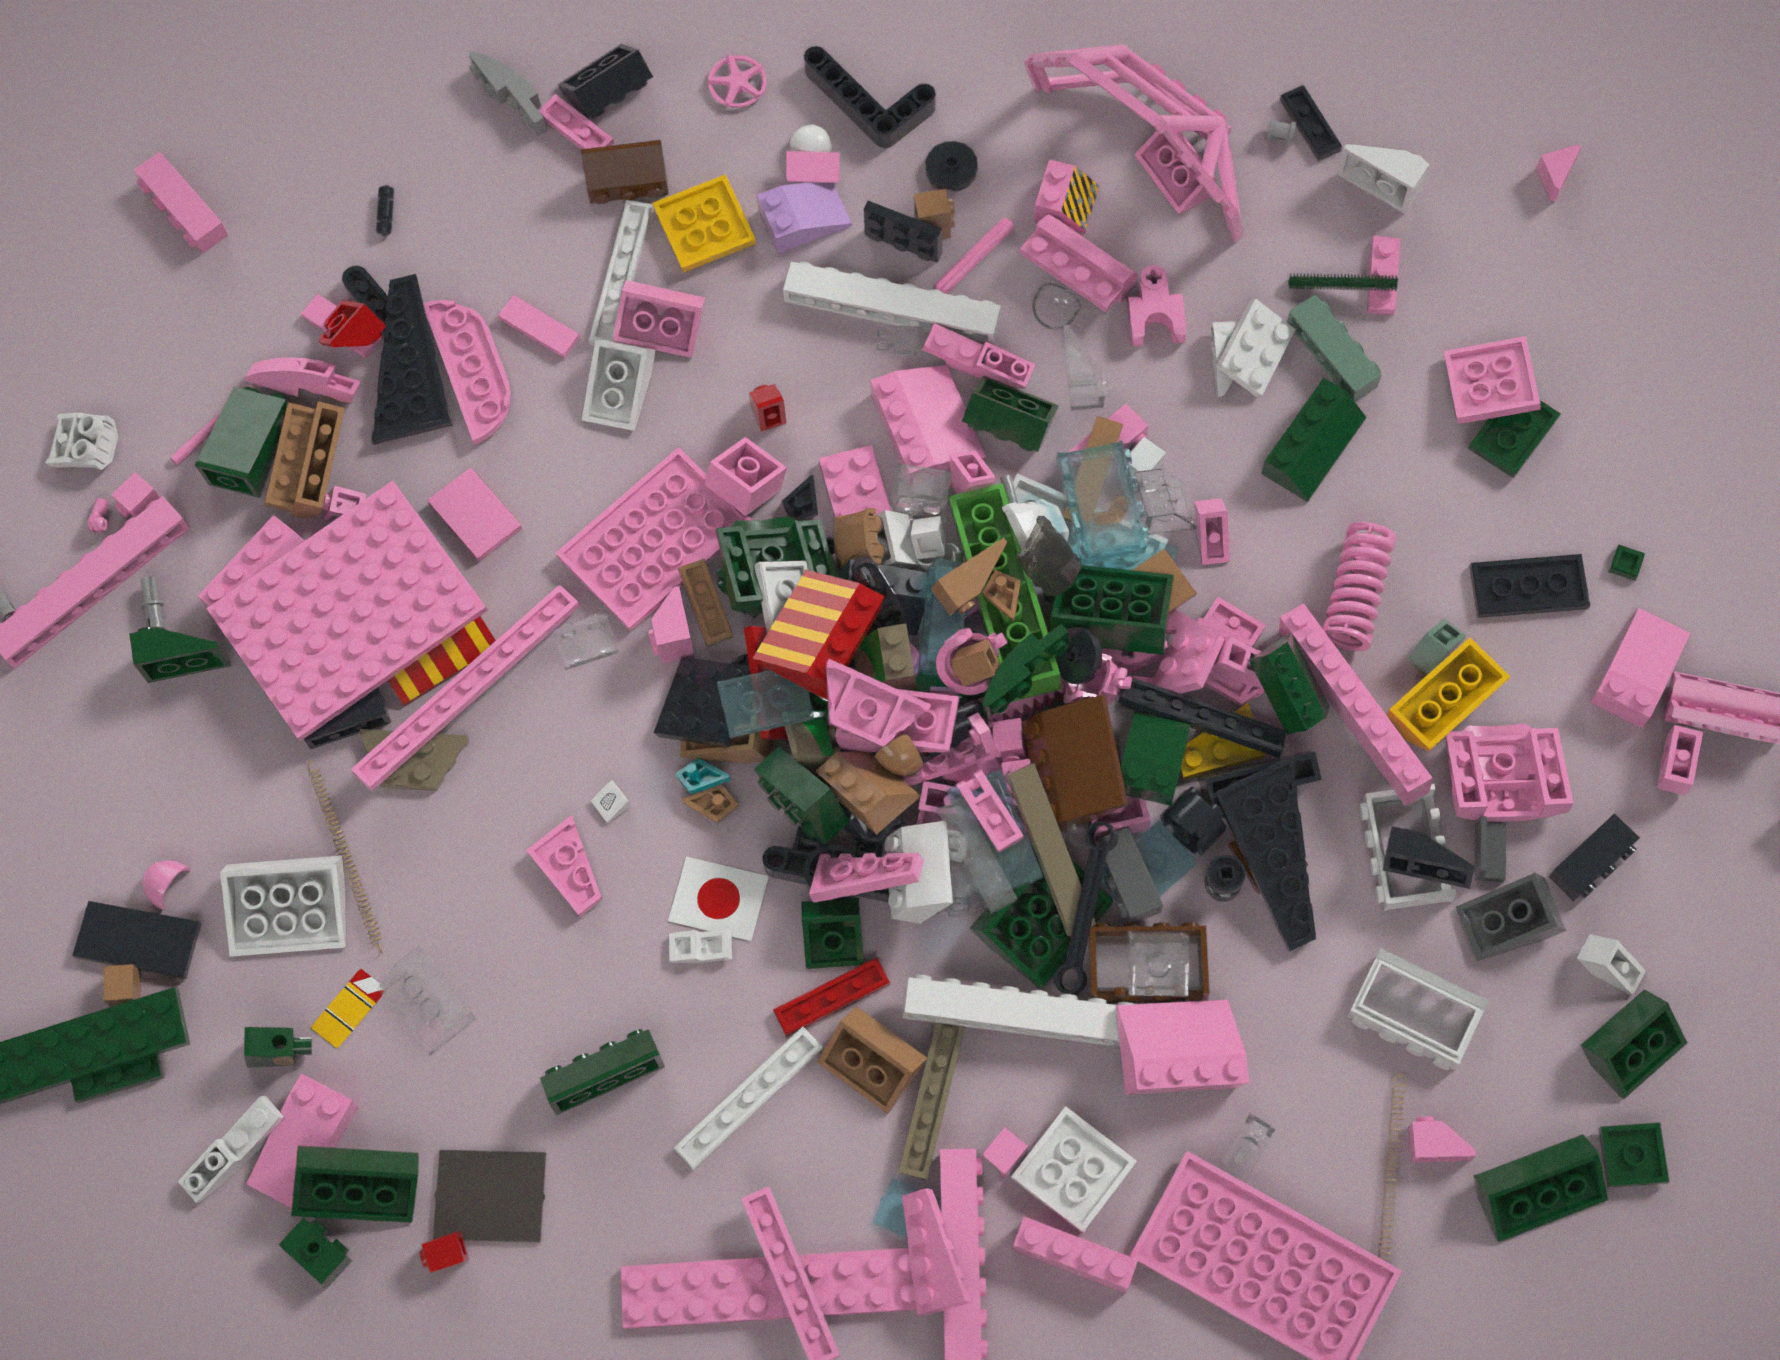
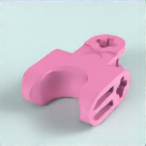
[1127,265,1187,346]

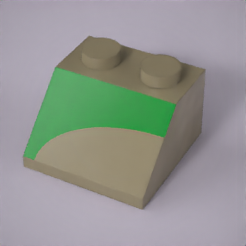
[854,624,917,690]
[782,711,844,781]

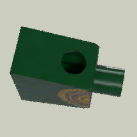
[244,1027,312,1068]

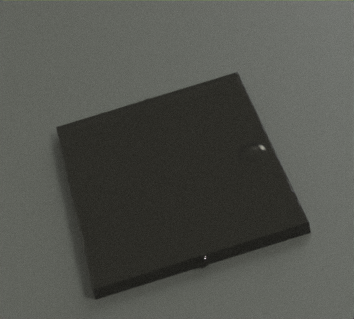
[433,1150,547,1243]

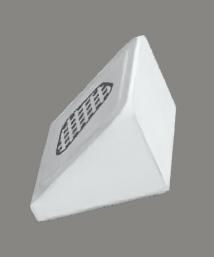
[591,780,630,824]

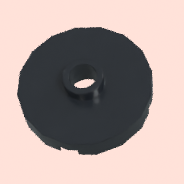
[925,141,978,192]
[1055,627,1102,684]

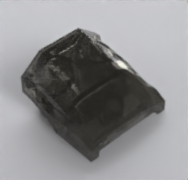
[1017,516,1082,596]

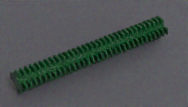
[1288,273,1398,291]

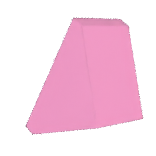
[1536,145,1581,202]

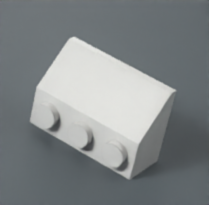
[885,821,953,924]

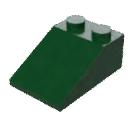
[129,627,231,683]
[1120,711,1191,806]

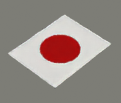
[668,856,769,941]

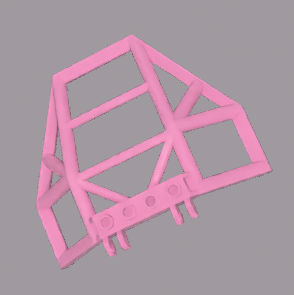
[1024,44,1243,243]

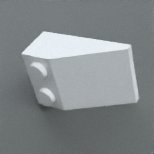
[1337,144,1430,214]
[582,340,655,431]

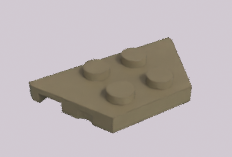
[359,729,469,791]

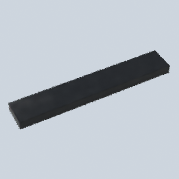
[1118,676,1287,758]

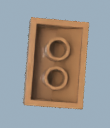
[815,751,920,835]
[817,1006,927,1114]

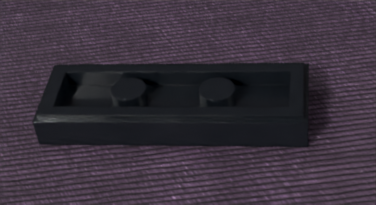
[1280,84,1342,161]

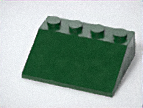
[1050,563,1174,655]
[969,851,1114,989]

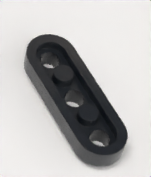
[342,265,388,331]

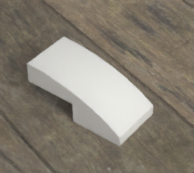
[669,929,732,963]

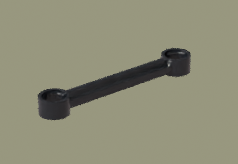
[1054,821,1118,995]

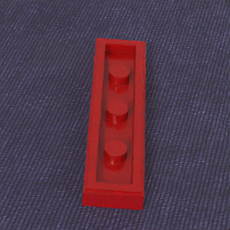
[773,957,890,1037]

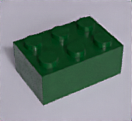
[754,747,850,845]

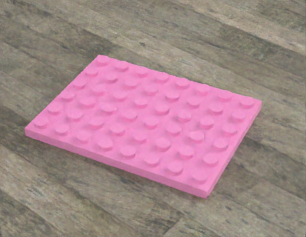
[206,481,488,741]

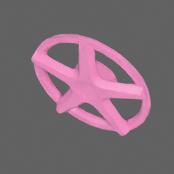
[708,54,767,108]

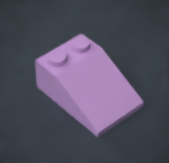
[757,182,852,254]

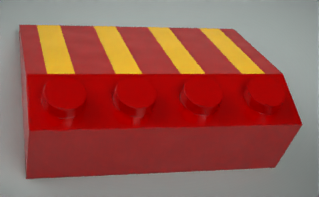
[752,570,884,700]
[388,616,496,707]

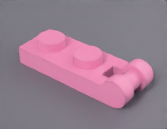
[956,770,1024,853]

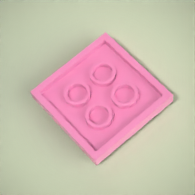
[1444,336,1541,424]

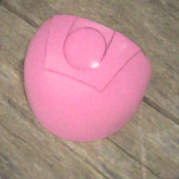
[142,860,191,911]

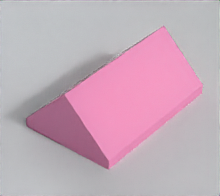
[1134,131,1215,214]

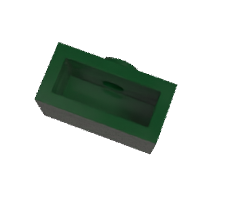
[278,1217,352,1288]

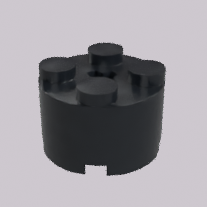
[1160,786,1226,856]

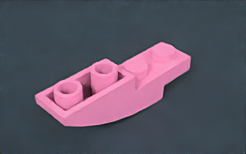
[922,323,1035,389]
[245,357,361,404]

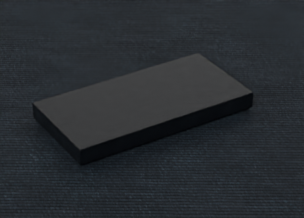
[1469,554,1591,618]
[72,901,201,979]

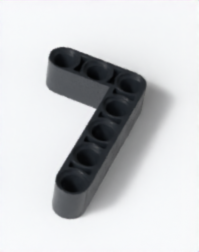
[804,46,936,148]

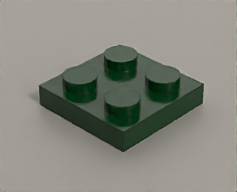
[1598,1122,1670,1188]

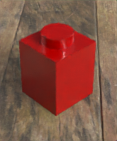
[419,1231,469,1273]

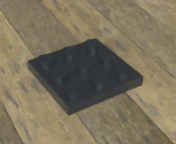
[653,657,752,748]

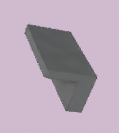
[1475,816,1506,882]

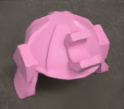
[936,628,1007,695]
[1063,653,1132,704]

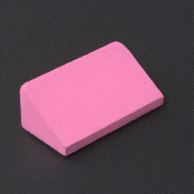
[786,151,839,183]

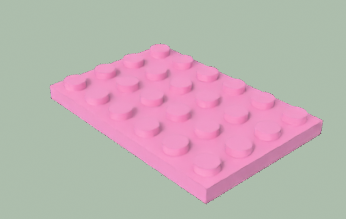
[555,447,752,632]

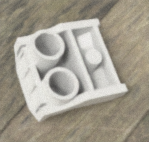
[45,412,118,470]
[1002,499,1069,558]

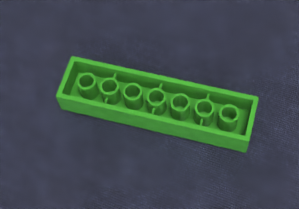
[949,483,1061,702]

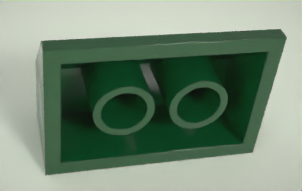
[962,376,1059,452]
[1248,633,1330,735]
[1581,989,1687,1099]

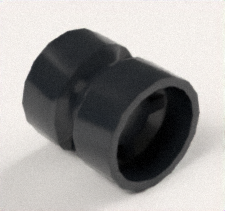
[1205,855,1246,902]

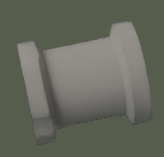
[1265,118,1296,146]

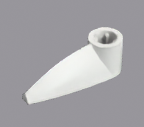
[1210,321,1239,397]

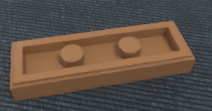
[678,559,733,647]

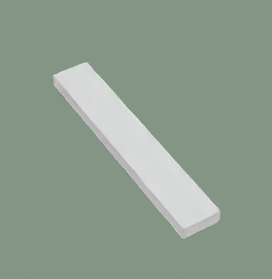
[589,200,653,345]
[673,1027,823,1171]

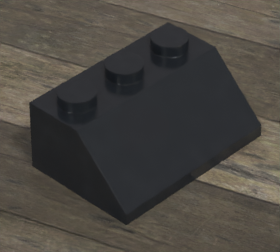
[557,44,653,118]
[839,559,930,636]

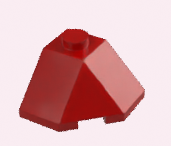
[319,300,386,348]

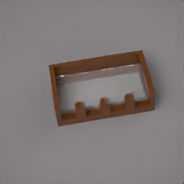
[1088,922,1210,1004]

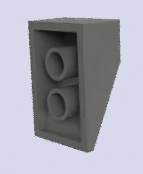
[1456,872,1566,961]

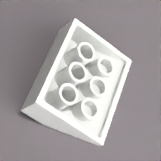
[220,855,346,957]

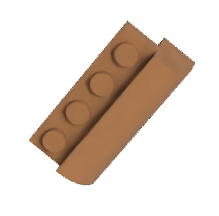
[264,401,345,518]

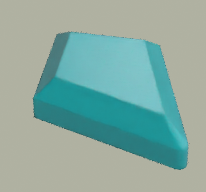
[675,758,731,795]

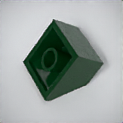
[801,897,864,969]

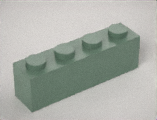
[1287,294,1382,401]

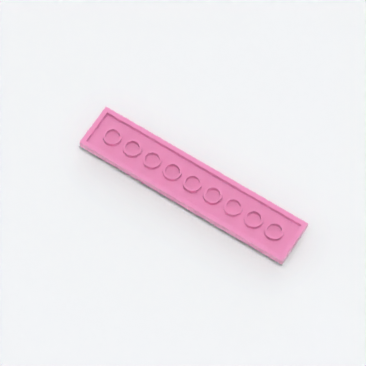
[621,1248,916,1329]

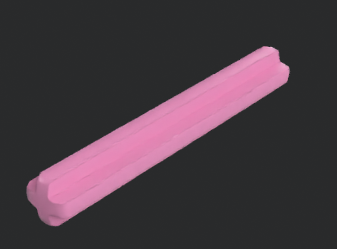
[934,217,1013,294]

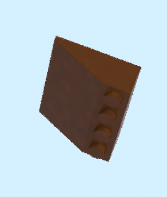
[1022,695,1128,833]

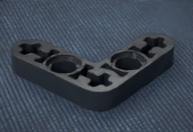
[852,557,906,636]

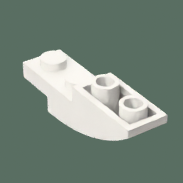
[178,1096,284,1203]

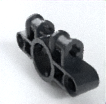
[762,825,889,902]

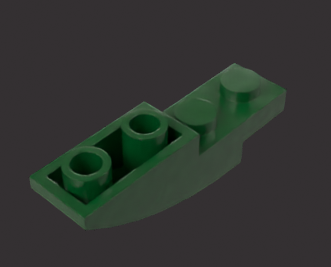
[983,624,1069,720]

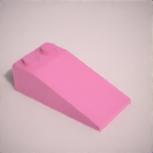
[1591,608,1690,728]
[835,689,959,752]
[247,1073,359,1208]

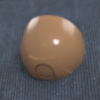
[875,735,923,777]

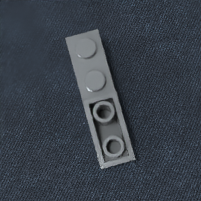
[469,52,547,136]

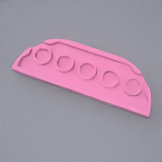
[424,300,511,445]

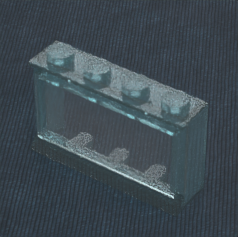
[1056,440,1150,565]

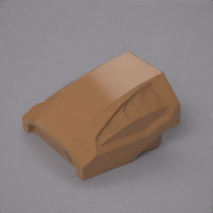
[833,508,885,570]

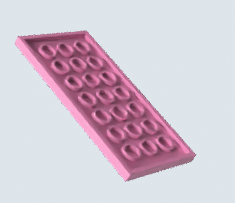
[1130,1151,1402,1360]

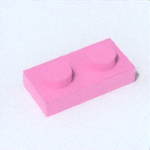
[1203,597,1266,648]

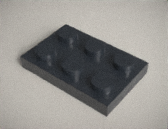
[863,201,942,263]

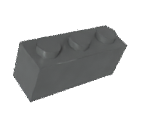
[1096,827,1163,923]

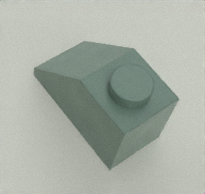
[1408,619,1466,674]

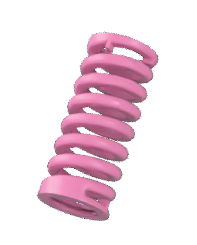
[1322,522,1397,651]

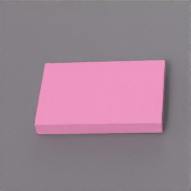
[427,467,522,561]

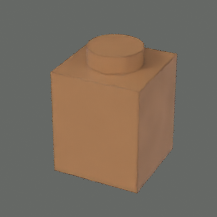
[951,639,1000,686]
[103,964,141,1007]

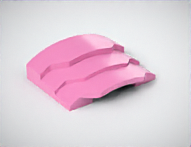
[1445,723,1574,822]

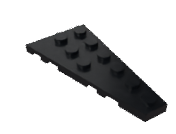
[371,274,453,445]
[1214,756,1316,951]

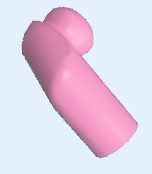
[87,498,109,533]

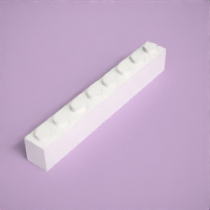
[783,262,1001,345]
[903,975,1134,1047]

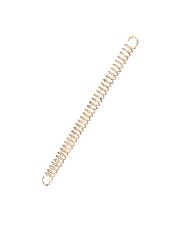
[308,760,383,953]
[1378,1074,1406,1260]

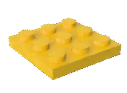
[652,174,757,273]

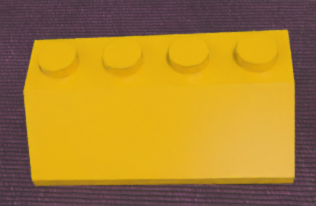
[1386,637,1511,751]

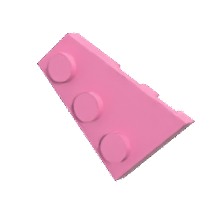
[526,815,603,917]

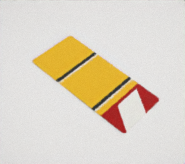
[311,969,387,1048]

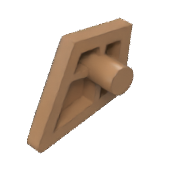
[982,570,1021,621]
[681,784,739,824]

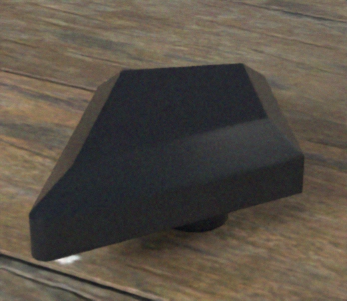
[782,475,818,521]

